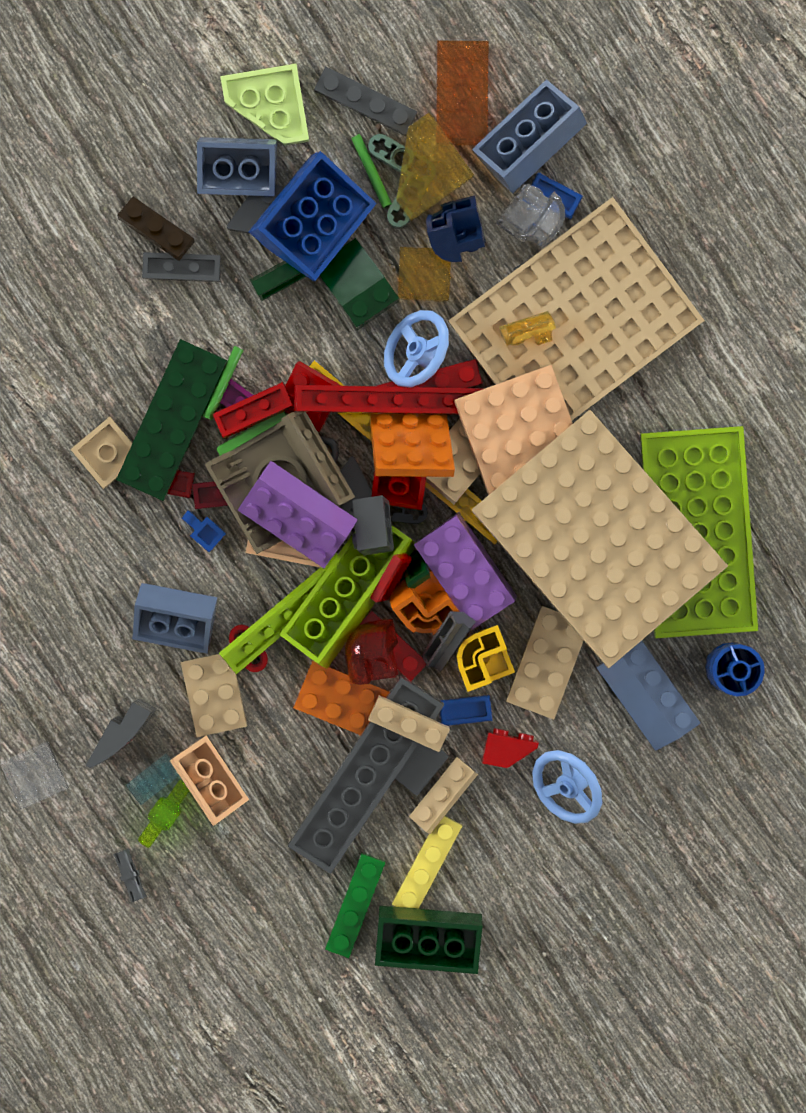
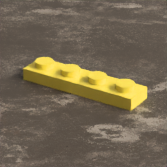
[392,816,462,909]

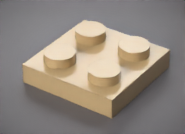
[70,417,132,489]

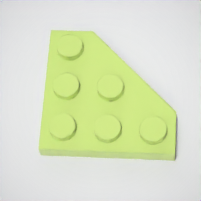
[220,64,309,146]

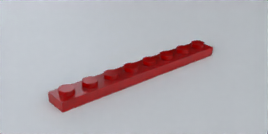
[294,385,485,415]

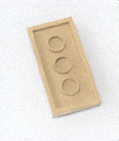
[506,606,584,719]

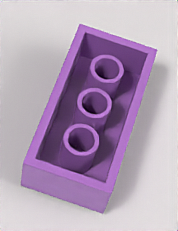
[238,461,358,568]
[414,512,517,630]

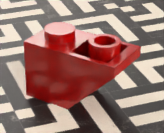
[481,728,539,768]

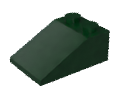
[320,238,399,331]

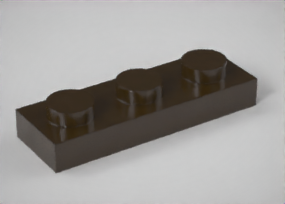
[117,197,195,261]

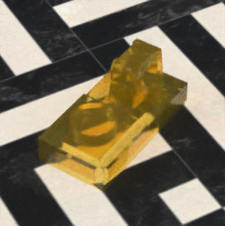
[499,311,556,346]

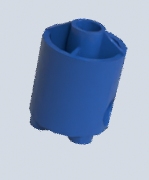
[705,642,765,696]

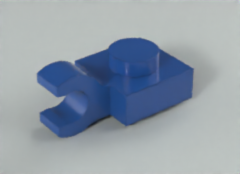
[182,510,226,552]

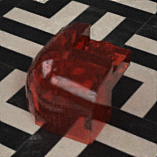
[345,619,398,685]

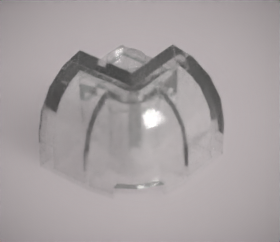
[496,183,565,248]

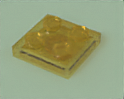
[398,247,451,302]

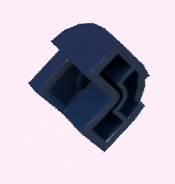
[426,195,486,262]

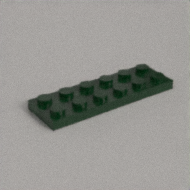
[116,339,227,501]

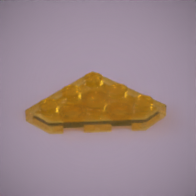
[396,112,474,222]

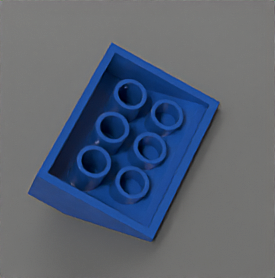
[249,151,377,281]

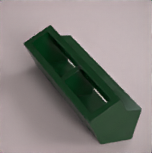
[250,261,306,301]

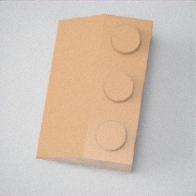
[170,735,249,826]

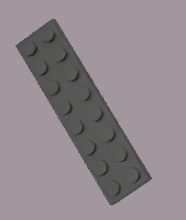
[288,676,444,874]

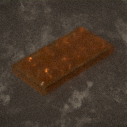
[436,40,489,145]

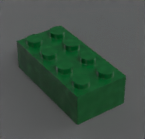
[375,906,483,974]

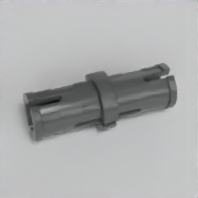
[113,848,147,903]

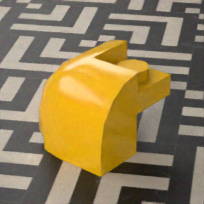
[456,625,515,692]

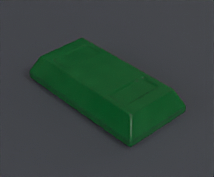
[404,550,430,589]

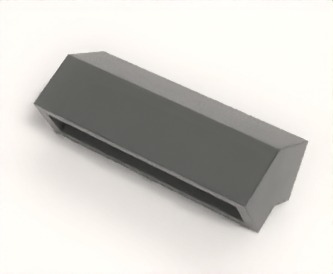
[422,611,476,672]

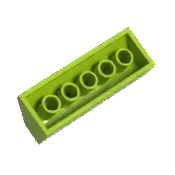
[280,525,416,669]

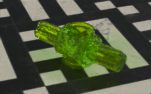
[138,779,190,848]

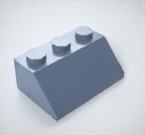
[197,137,277,196]
[132,583,217,654]

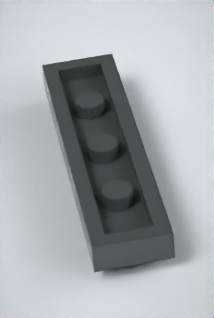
[314,66,417,136]

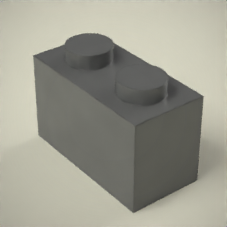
[350,495,394,556]

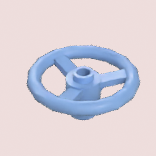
[384,310,449,387]
[532,750,602,824]

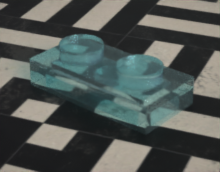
[125,753,179,805]

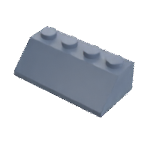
[472,79,587,194]
[596,641,701,751]

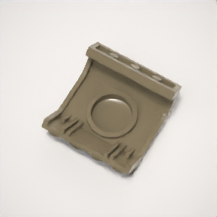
[205,412,355,554]

